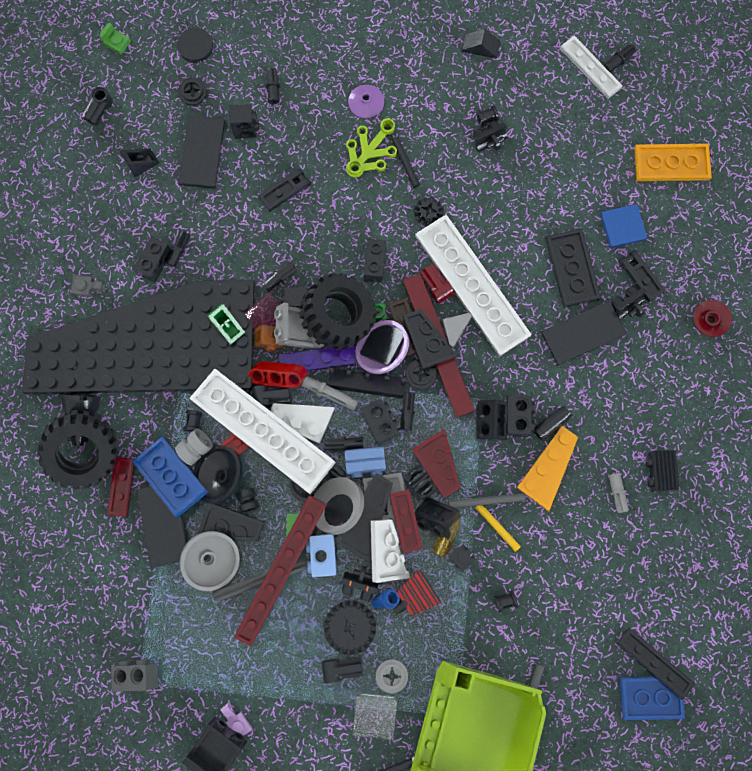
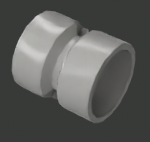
[175,428,213,465]

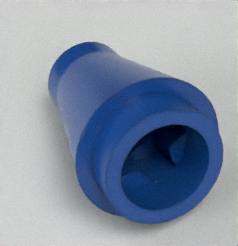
[372,589,399,609]

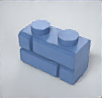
[345,447,386,479]

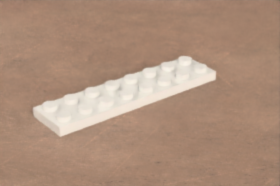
[415,215,532,357]
[190,369,335,494]

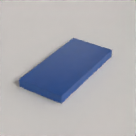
[132,437,208,518]

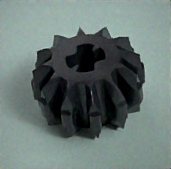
[405,465,436,499]

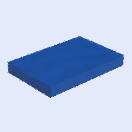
[620,677,685,720]

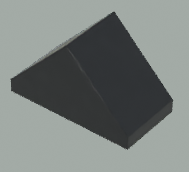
[462,28,501,59]
[120,148,159,177]

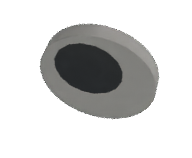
[314,477,364,535]

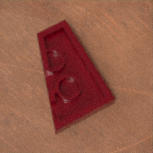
[412,428,461,499]

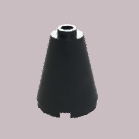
[61,393,101,446]

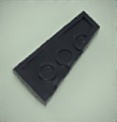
[335,473,393,562]

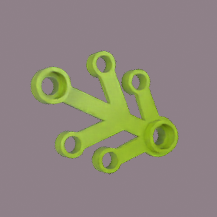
[346,118,397,178]

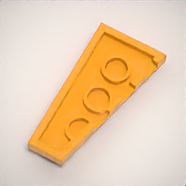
[517,426,578,511]

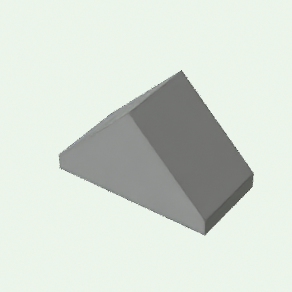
[442,313,472,349]

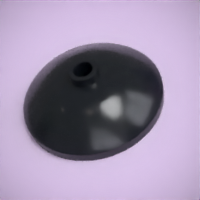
[193,445,242,504]

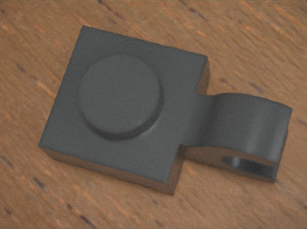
[71,275,106,297]

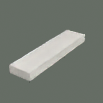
[560,36,622,99]

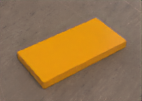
[634,144,712,181]

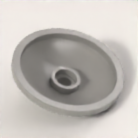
[179,531,240,591]

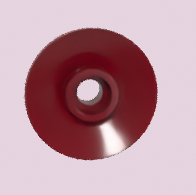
[693,300,732,337]

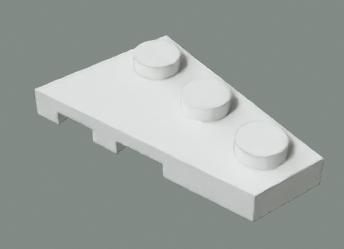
[270,403,335,444]

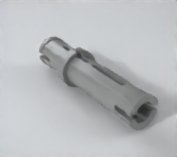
[302,376,359,411]

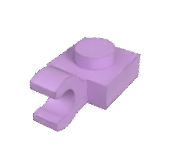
[220,703,253,736]

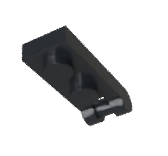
[258,168,311,212]
[618,250,666,303]

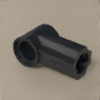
[81,87,113,126]
[251,386,290,407]
[321,658,363,683]

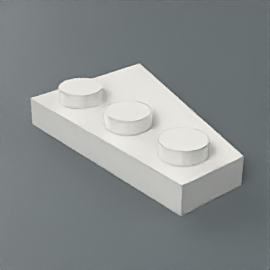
[371,519,411,583]

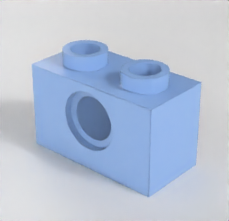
[306,535,337,577]

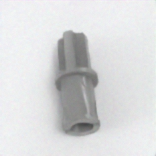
[608,473,629,513]

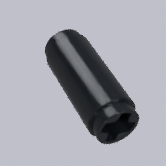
[534,406,571,440]

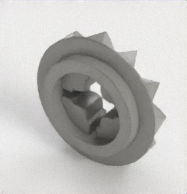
[376,659,408,693]

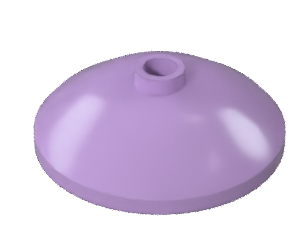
[356,320,409,374]

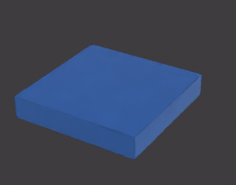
[600,204,647,248]

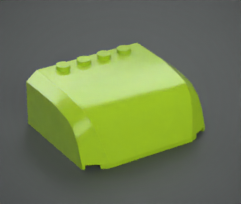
[411,661,546,771]

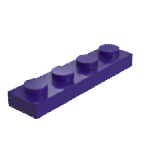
[278,345,356,371]

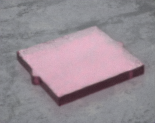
[244,292,281,328]

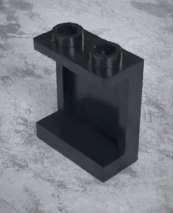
[182,717,248,771]

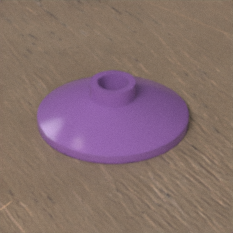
[348,85,384,119]

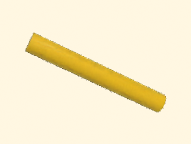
[475,505,521,552]

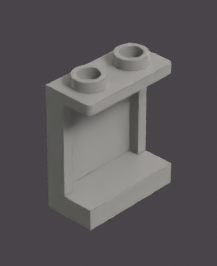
[274,303,326,349]

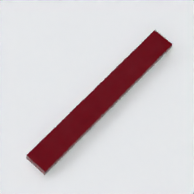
[403,274,475,419]
[234,495,327,647]

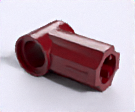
[420,264,455,304]

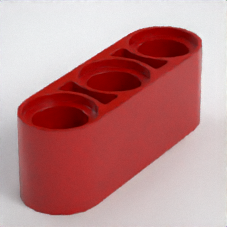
[248,361,307,388]

